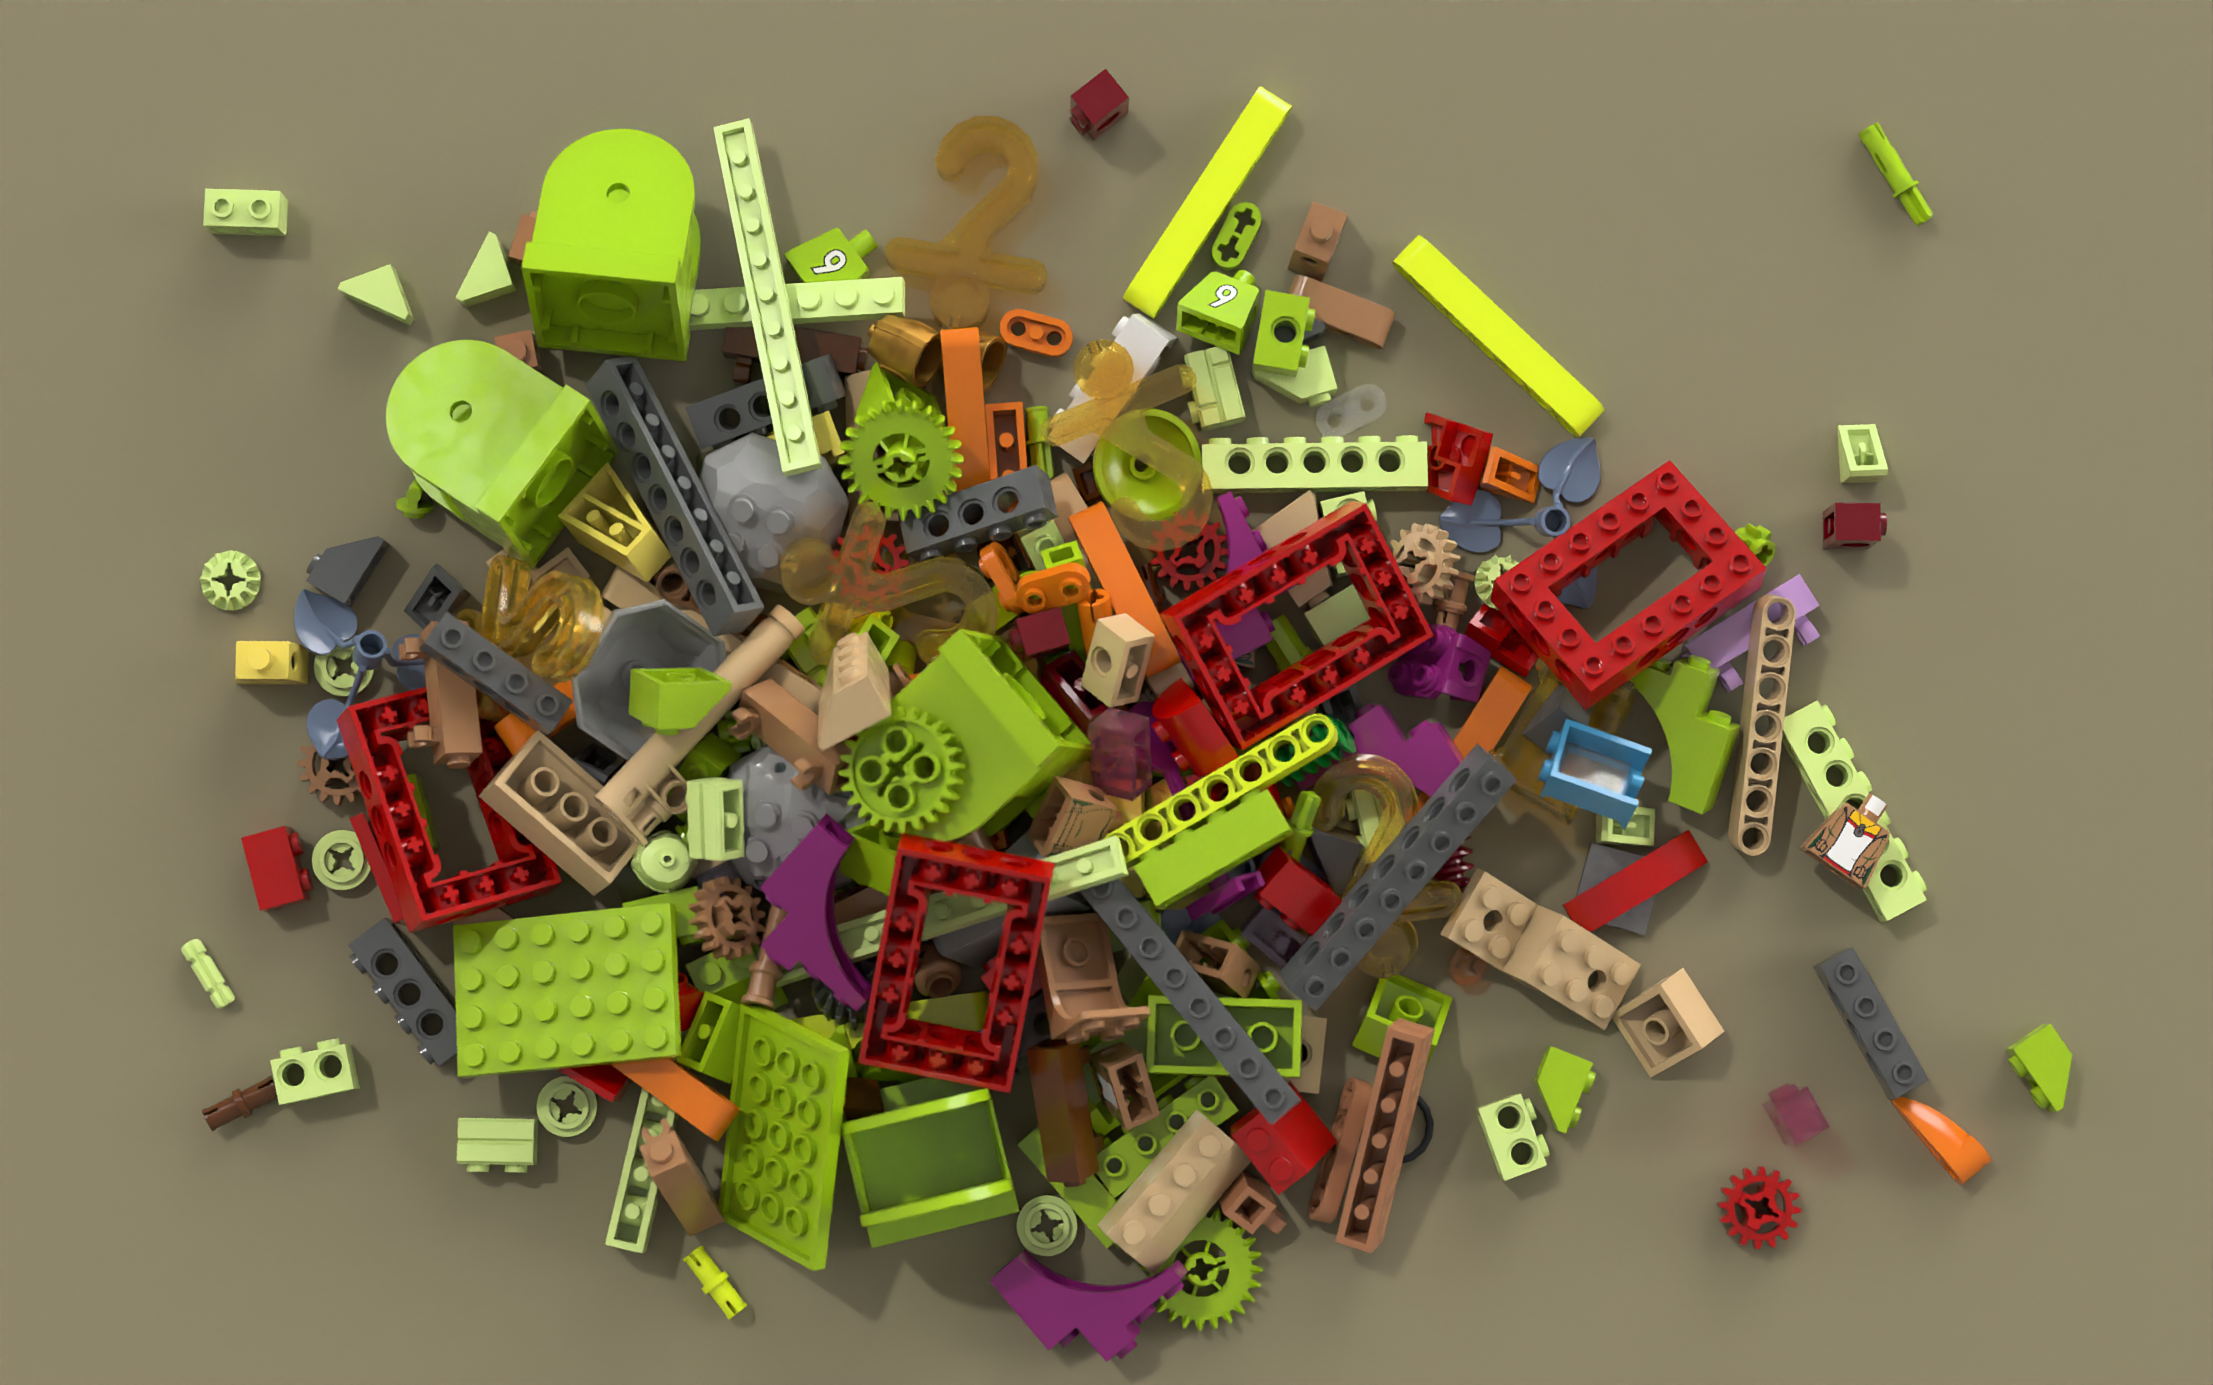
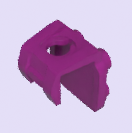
[1388,624,1492,703]

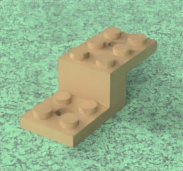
[1440,868,1641,1030]

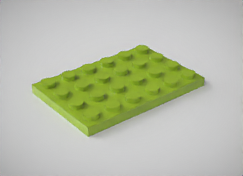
[453,903,681,1078]
[719,1003,850,1271]

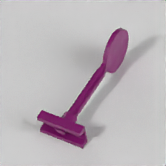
[1123,701,1266,921]

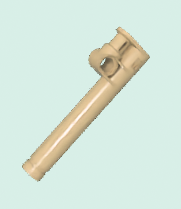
[594,605,805,847]

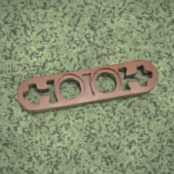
[1308,1077,1372,1224]

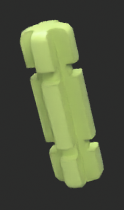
[181,939,235,1008]

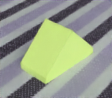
[455,231,517,307]
[338,264,414,326]
[1838,424,1888,484]
[1595,807,1655,846]

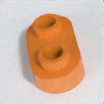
[1000,309,1073,358]
[978,541,1025,615]
[1016,563,1091,614]

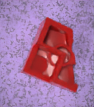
[1424,412,1494,506]
[1464,603,1540,678]

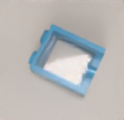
[1538,719,1652,830]

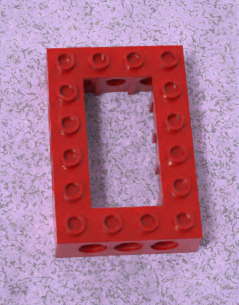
[1490,460,1767,710]
[1160,501,1434,750]
[336,687,562,933]
[858,833,1055,1093]

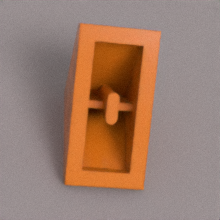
[1478,447,1540,503]

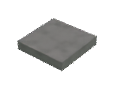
[1576,842,1656,935]

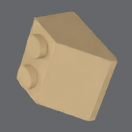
[1612,968,1724,1078]

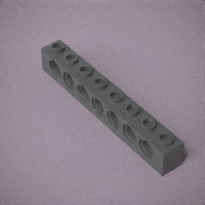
[586,356,765,637]
[1278,743,1517,1011]
[1080,878,1302,1126]

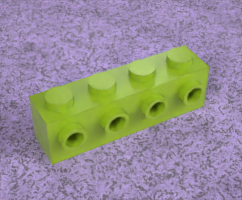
[1134,789,1294,910]
[1096,1075,1238,1198]

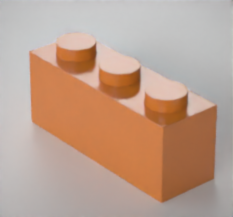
[985,401,1027,513]

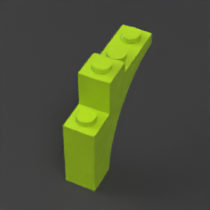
[1628,655,1741,814]

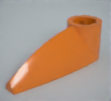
[1891,1096,1991,1185]

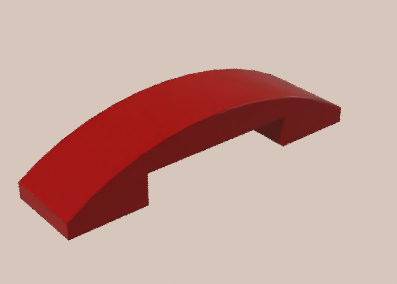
[1562,830,1708,932]

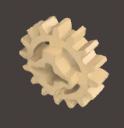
[1390,523,1460,605]

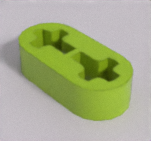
[1211,202,1262,271]

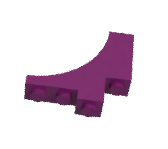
[1176,491,1296,682]
[1294,703,1464,797]
[760,813,872,1011]
[989,1249,1188,1362]

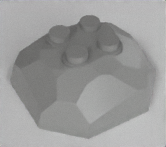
[699,433,850,594]
[570,600,727,761]

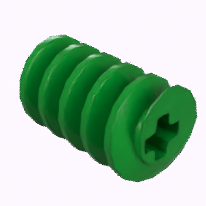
[1276,713,1356,788]

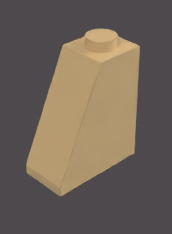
[1252,490,1334,609]

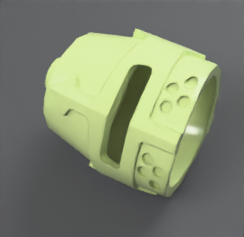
[630,830,698,894]

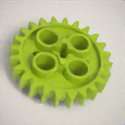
[839,706,965,833]

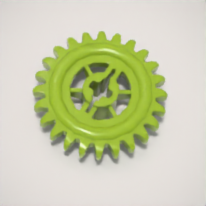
[838,399,964,521]
[1139,1208,1264,1332]

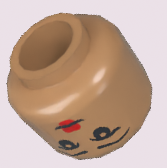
[914,942,962,998]

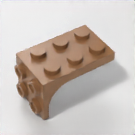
[1037,913,1151,1044]

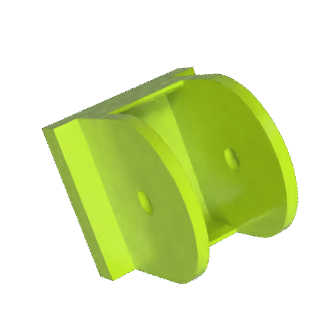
[522,129,702,362]
[386,340,620,570]
[869,629,1098,841]
[840,1077,1020,1248]

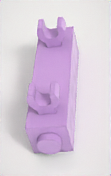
[1680,574,1820,693]

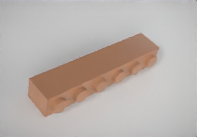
[1335,1018,1435,1253]

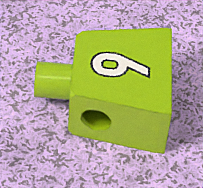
[784,227,879,283]
[1176,270,1260,355]

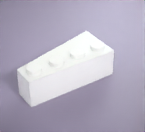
[1047,313,1178,464]

